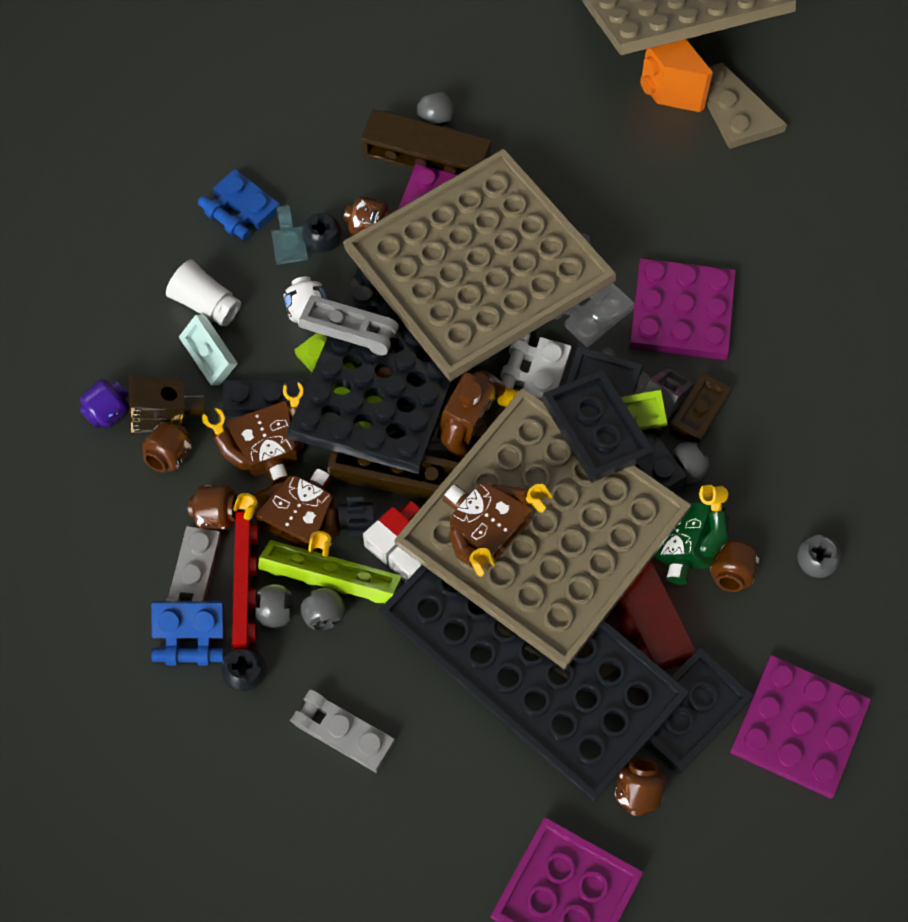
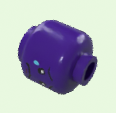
[79,379,129,428]

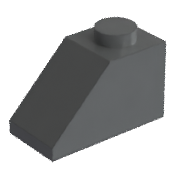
[643,367,695,431]

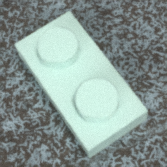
[179,315,238,386]

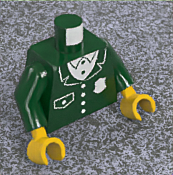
[654,485,730,585]

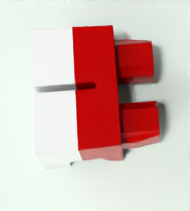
[363,501,422,582]

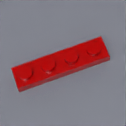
[232,512,259,649]

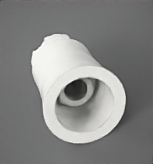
[166,259,241,326]

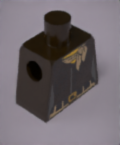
[129,376,204,434]

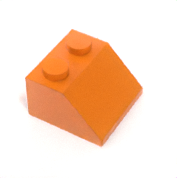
[640,39,713,112]

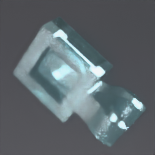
[271,205,308,265]

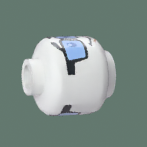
[283,277,327,325]

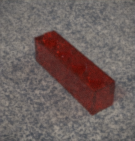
[617,560,695,671]

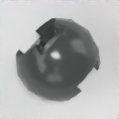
[417,92,455,126]
[670,442,710,484]
[797,534,841,578]
[256,584,292,629]
[301,588,345,631]

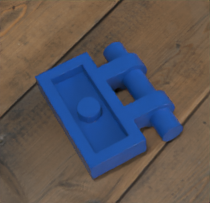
[198,169,281,241]
[151,601,225,666]

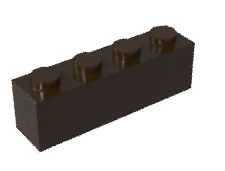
[361,109,491,175]
[327,451,460,501]

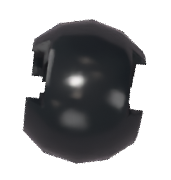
[301,213,342,253]
[221,647,266,692]

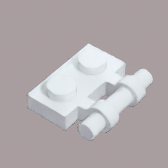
[500,334,571,400]

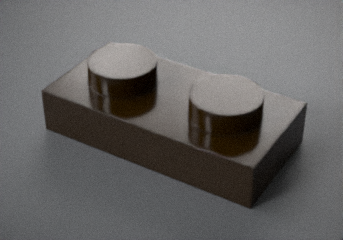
[670,373,732,445]

